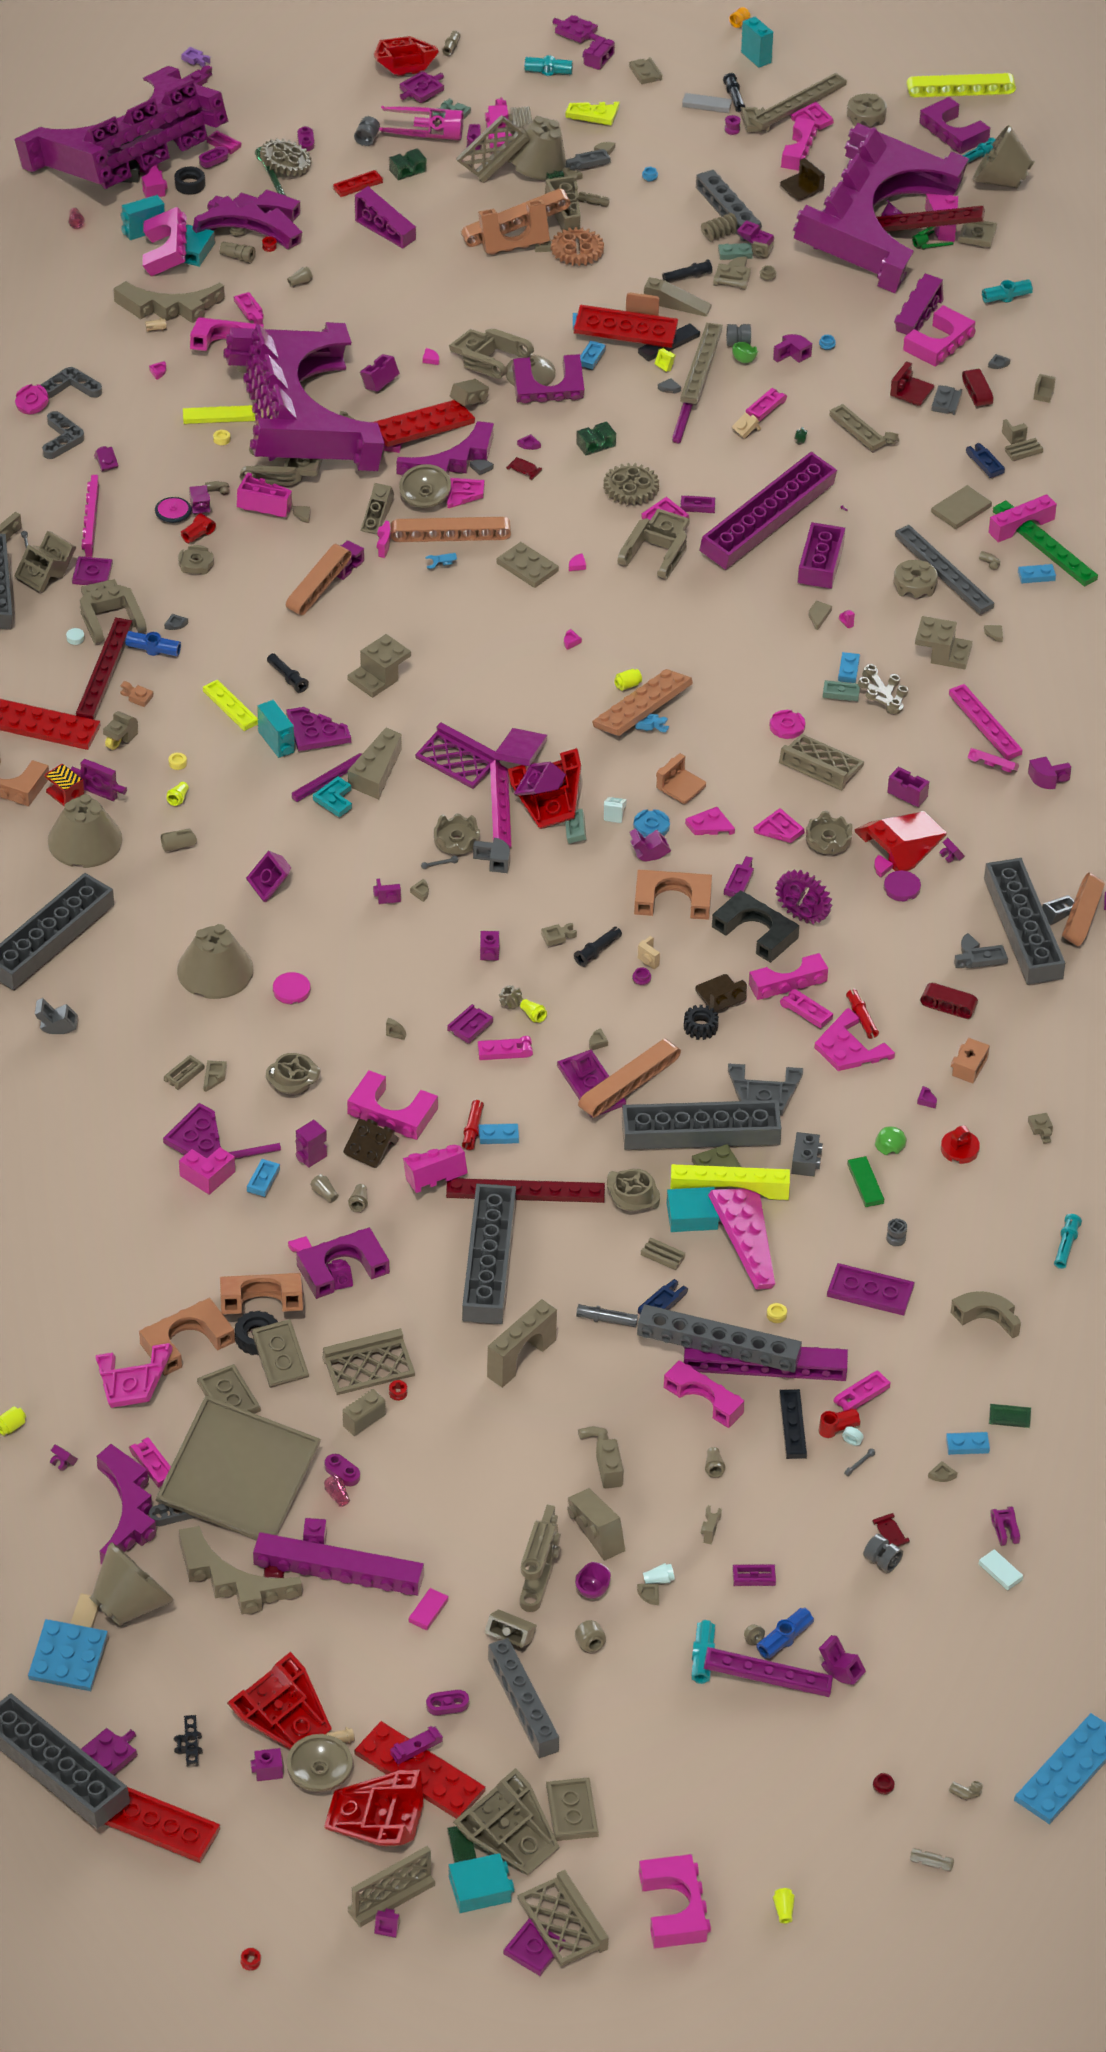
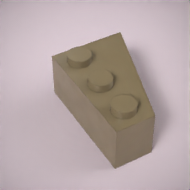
[567,1488,626,1561]

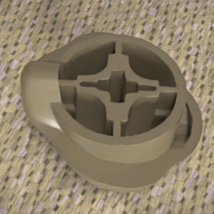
[265,1053,320,1094]
[607,1169,660,1211]

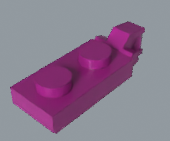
[182,65,213,86]
[724,856,754,897]

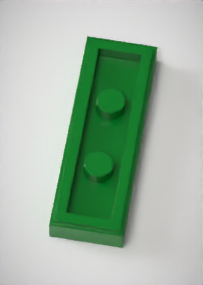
[847,1156,885,1207]

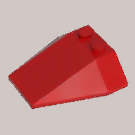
[374,36,439,76]
[508,748,582,829]
[854,811,947,871]
[227,1651,332,1750]
[324,1770,424,1846]

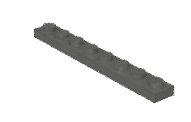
[895,525,995,614]

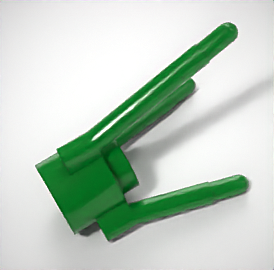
[912,226,953,250]

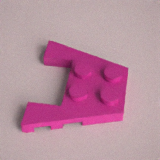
[814,1008,895,1071]
[95,1343,173,1408]

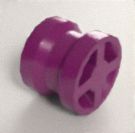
[724,115,741,135]

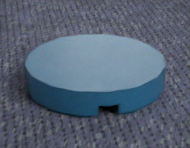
[633,809,670,837]

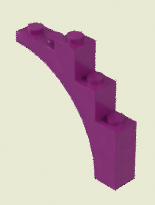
[207,189,300,231]
[192,196,303,249]
[396,421,494,475]
[97,1444,156,1564]

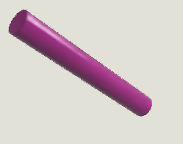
[229,1143,281,1159]

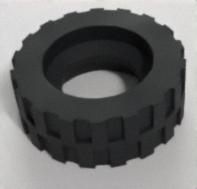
[235,1311,278,1355]

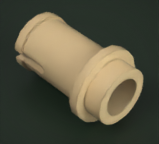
[145,318,167,332]
[326,1727,355,1744]

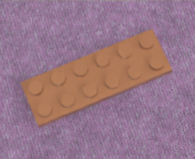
[592,669,693,736]

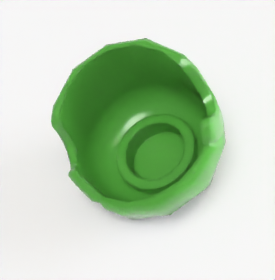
[732,342,759,363]
[875,1126,907,1155]

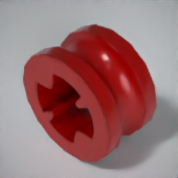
[262,236,277,252]
[389,1380,407,1401]
[241,1948,261,1971]

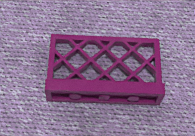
[415,722,500,789]

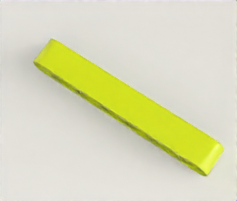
[906,73,1016,97]

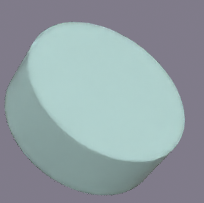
[66,628,84,645]
[842,1427,864,1446]

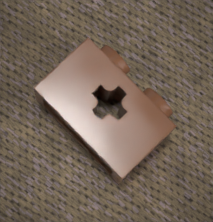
[951,1038,990,1083]

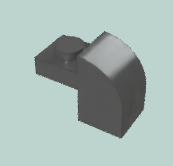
[473,838,510,873]
[35,998,78,1035]

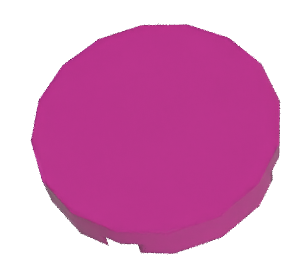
[15,384,49,415]
[769,710,806,739]
[273,972,310,1004]

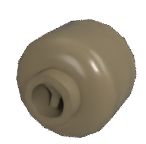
[575,1620,606,1652]

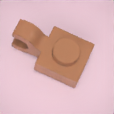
[120,681,153,707]

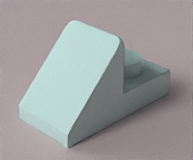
[604,797,627,823]

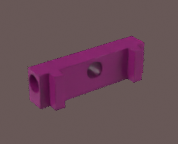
[390,1726,443,1764]

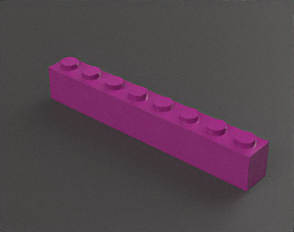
[684,1347,848,1381]
[253,1532,424,1596]

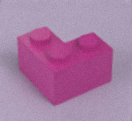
[179,1147,235,1195]

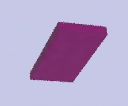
[494,728,548,766]
[557,1049,626,1118]
[827,1263,915,1316]

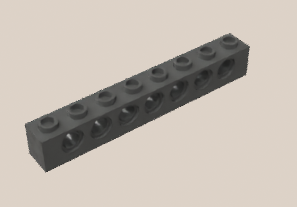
[637,1304,802,1373]

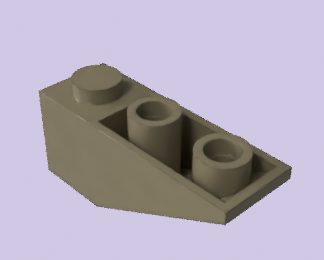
[361,483,394,534]

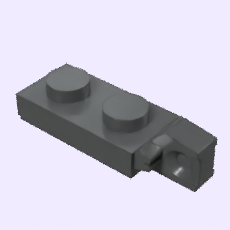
[565,149,611,171]
[954,945,1008,968]

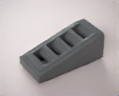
[1042,895,1074,925]

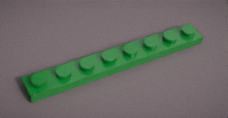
[993,500,1098,587]

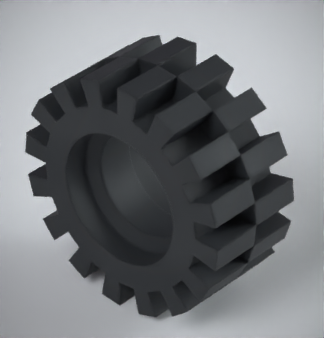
[684,1004,719,1040]

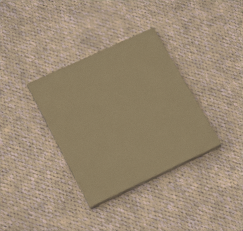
[156,1395,321,1540]

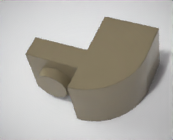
[103,711,138,743]

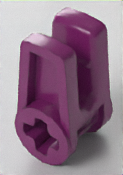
[466,124,481,150]
[991,1506,1020,1546]

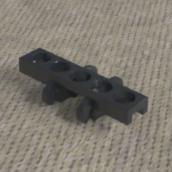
[174,1715,203,1766]

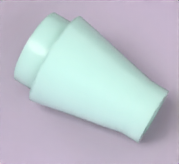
[643,1563,675,1584]

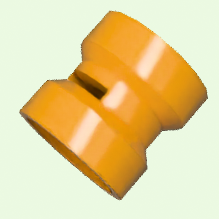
[729,7,751,28]

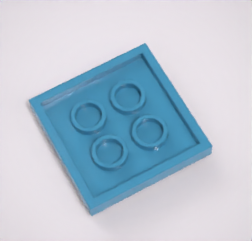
[28,1619,108,1691]

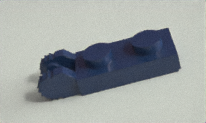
[966,443,1005,478]
[638,1279,688,1314]

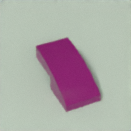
[737,220,775,245]

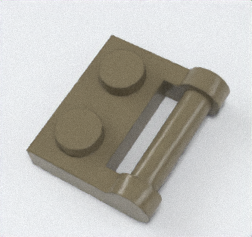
[713,264,751,289]

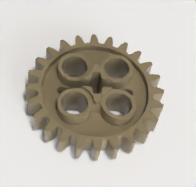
[260,138,312,177]
[603,463,659,506]

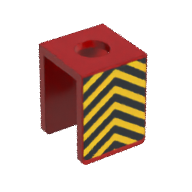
[45,764,84,806]

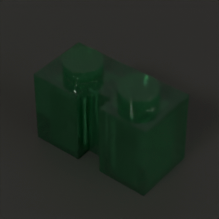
[389,148,427,181]
[576,421,616,456]

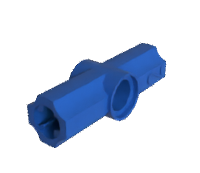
[125,631,181,657]
[757,1608,814,1659]

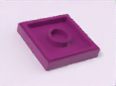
[72,556,113,585]
[503,1919,566,1976]

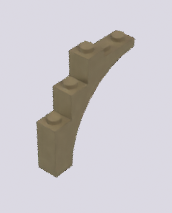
[113,281,225,323]
[179,1526,302,1615]

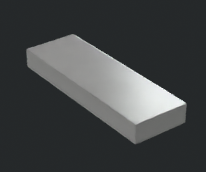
[682,93,732,113]

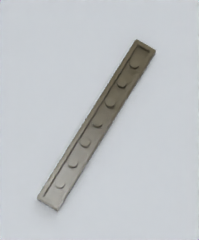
[750,73,847,130]
[680,323,723,404]

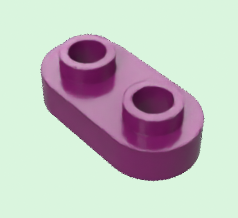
[297,126,314,151]
[199,147,228,168]
[324,1454,360,1486]
[426,1690,469,1715]

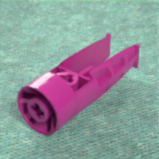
[379,106,463,140]

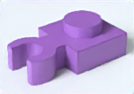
[181,47,211,67]

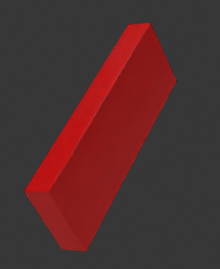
[333,170,383,197]

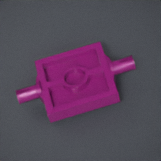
[552,15,599,43]
[400,71,444,103]
[70,758,127,802]
[81,1728,137,1775]

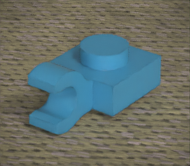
[425,553,457,569]
[635,714,669,732]

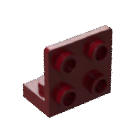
[890,361,935,406]

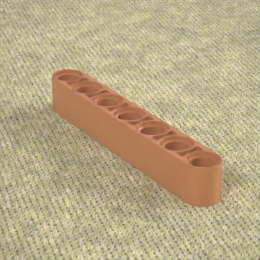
[461,189,571,247]
[390,517,511,542]
[578,1039,681,1118]

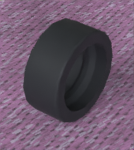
[174,166,205,195]

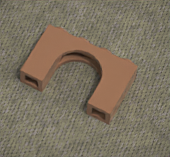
[478,199,550,255]
[0,759,49,806]
[634,870,712,920]
[220,1273,303,1314]
[139,1298,235,1376]

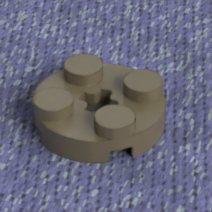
[178,545,214,575]

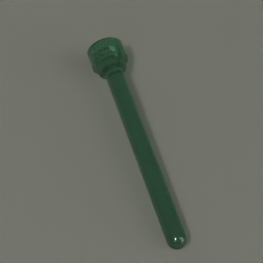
[255,146,286,196]

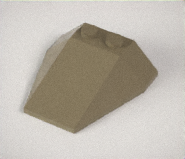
[453,1768,559,1876]

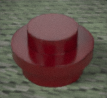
[873,1773,895,1794]

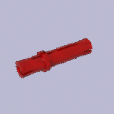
[846,989,879,1039]
[462,1100,484,1150]

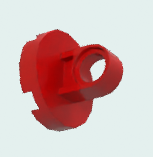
[941,1125,980,1164]

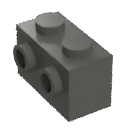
[791,1132,823,1177]

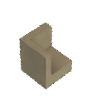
[1034,374,1056,403]
[1002,419,1028,444]

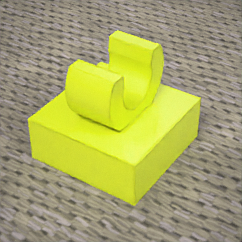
[655,348,676,372]

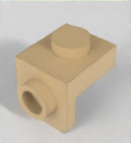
[732,412,762,439]
[638,936,660,969]

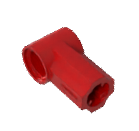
[181,513,216,544]
[818,1408,861,1438]

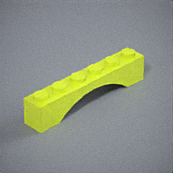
[670,1164,790,1200]

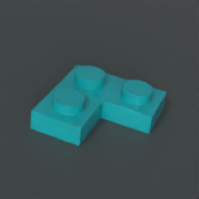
[313,776,352,818]

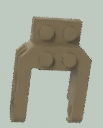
[449,329,534,379]
[240,446,323,486]
[617,509,690,579]
[80,579,147,644]
[520,1505,561,1612]

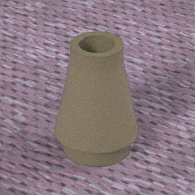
[287,267,313,287]
[310,1174,339,1203]
[348,1184,368,1212]
[705,1447,726,1478]

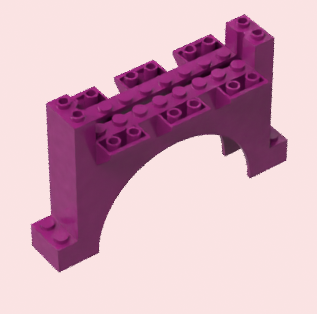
[14,66,228,189]
[793,123,969,293]
[223,322,384,471]

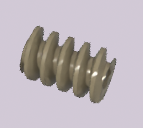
[701,213,737,242]

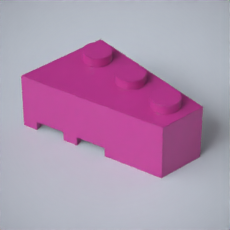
[925,194,959,242]
[237,473,292,517]
[403,1145,468,1193]

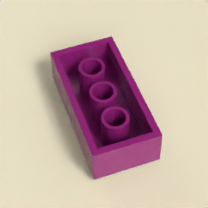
[798,522,846,589]

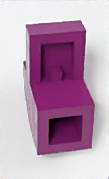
[773,334,812,363]
[189,485,210,514]
[1028,756,1072,789]
[629,828,671,862]
[818,1635,866,1685]

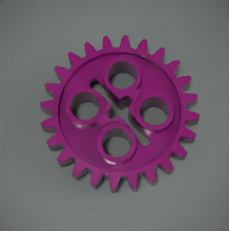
[775,869,833,924]

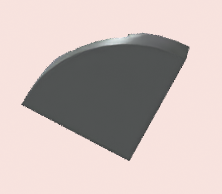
[988,354,1011,369]
[658,378,681,393]
[470,460,494,475]
[164,614,188,630]
[961,933,980,953]

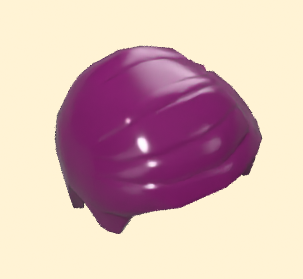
[575,1562,611,1599]

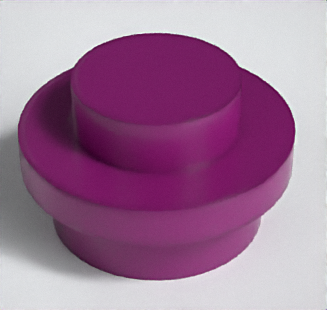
[632,967,651,985]

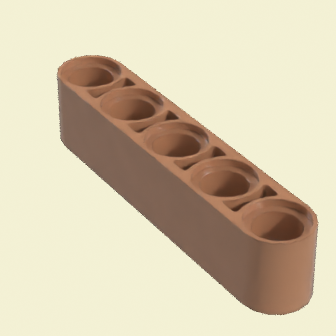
[286,544,352,616]
[1062,872,1105,947]

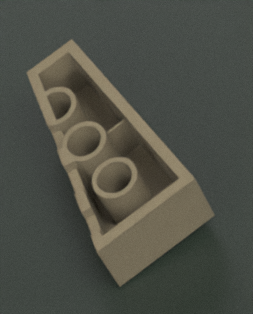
[545,175,580,231]
[348,728,401,800]

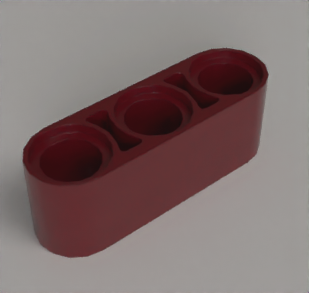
[962,368,994,407]
[920,983,978,1019]

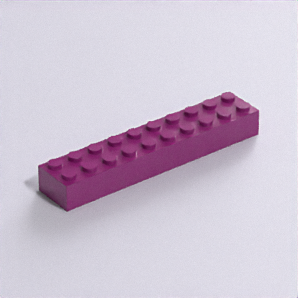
[699,451,837,570]

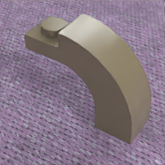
[950,1291,1021,1338]

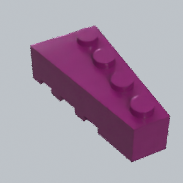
[355,186,416,249]
[894,273,944,335]

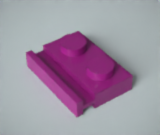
[447,1004,493,1044]

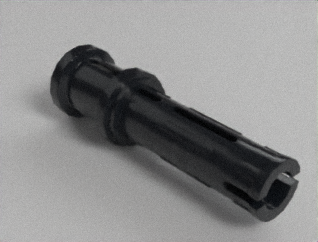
[723,73,745,112]
[662,259,713,282]
[267,653,309,693]
[574,926,622,967]

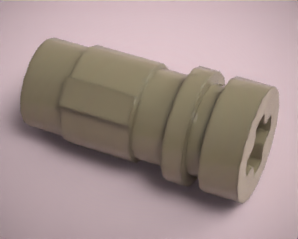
[219,241,255,263]

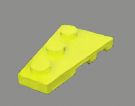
[565,102,619,125]

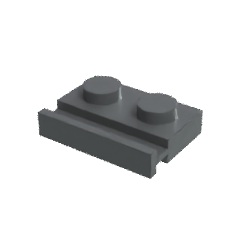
[931,385,962,415]

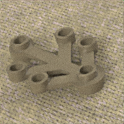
[858,664,908,714]

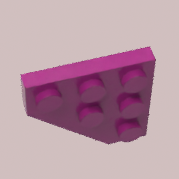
[286,707,351,751]
[163,1103,221,1158]

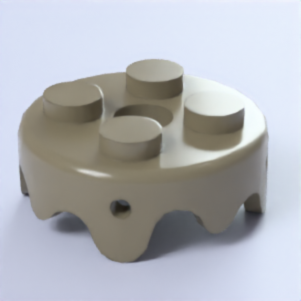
[847,94,887,126]
[893,560,938,598]
[806,811,852,855]
[434,813,480,855]

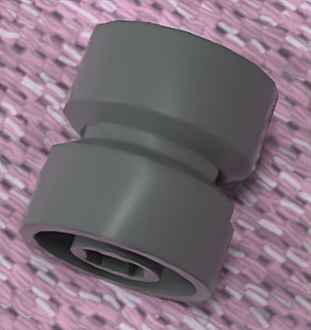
[354,116,380,146]
[726,324,751,346]
[863,1534,903,1573]

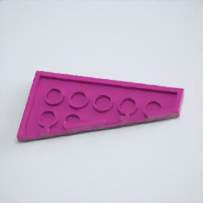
[708,1189,775,1289]

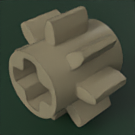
[499,985,523,1009]

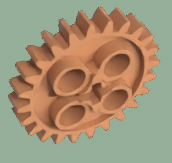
[551,227,604,266]

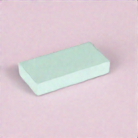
[979,1549,1023,1591]

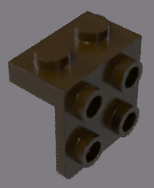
[780,158,825,200]
[695,974,747,1012]
[343,1118,399,1168]

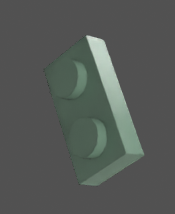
[718,243,753,260]
[822,680,860,701]
[565,809,586,844]

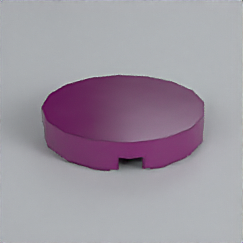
[883,870,921,902]

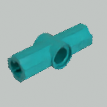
[524,55,573,76]
[981,279,1033,303]
[691,1620,715,1684]

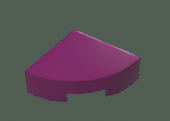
[517,434,541,450]
[917,1086,937,1109]

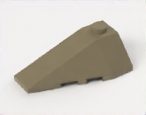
[644,277,712,317]

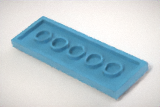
[1014,1713,1106,1825]

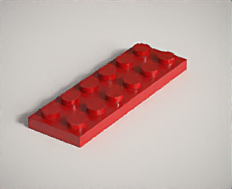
[574,304,678,348]
[374,400,475,447]
[0,699,101,750]
[354,1721,486,1819]
[105,1787,220,1863]

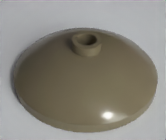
[505,354,556,386]
[399,464,451,508]
[287,1734,353,1792]

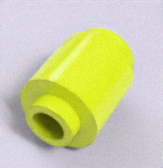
[614,669,642,691]
[0,1406,26,1436]

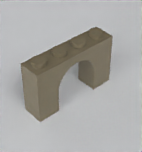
[487,1299,557,1388]

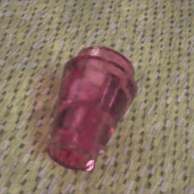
[68,208,85,229]
[324,1475,350,1507]

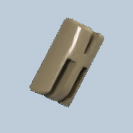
[161,829,197,852]

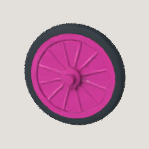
[155,497,192,523]

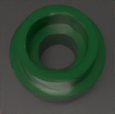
[794,427,807,444]

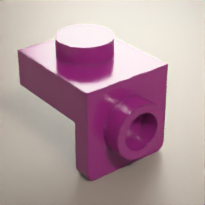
[94,446,118,472]
[373,878,401,904]
[326,1259,353,1290]

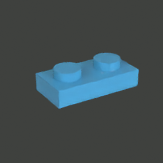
[580,340,606,370]
[1018,564,1056,584]
[838,652,860,683]
[479,1124,519,1144]
[247,1159,280,1197]
[946,1432,990,1455]

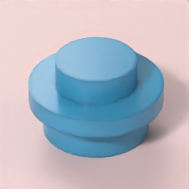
[642,167,658,181]
[819,334,836,350]

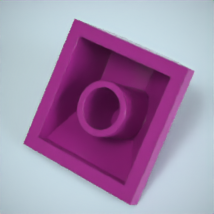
[514,761,566,796]
[246,850,291,902]

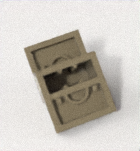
[14,531,76,592]
[915,616,973,670]
[348,634,411,698]

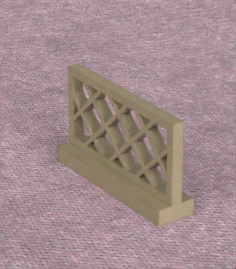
[456,115,530,183]
[779,734,864,791]
[322,1328,415,1395]
[348,1846,435,1927]
[517,1870,609,1967]

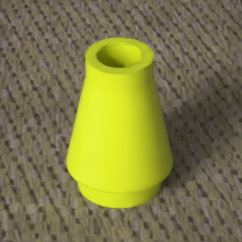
[166,782,189,806]
[520,999,547,1023]
[773,1888,795,1924]

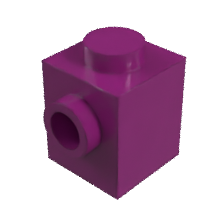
[480,931,499,960]
[303,1518,326,1544]
[250,1748,283,1781]

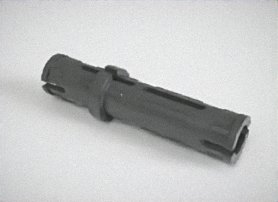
[576,1304,638,1328]

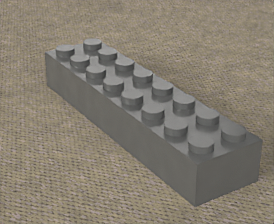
[984,858,1066,984]
[0,873,114,990]
[622,1100,782,1150]
[462,1184,516,1324]
[0,1693,130,1829]

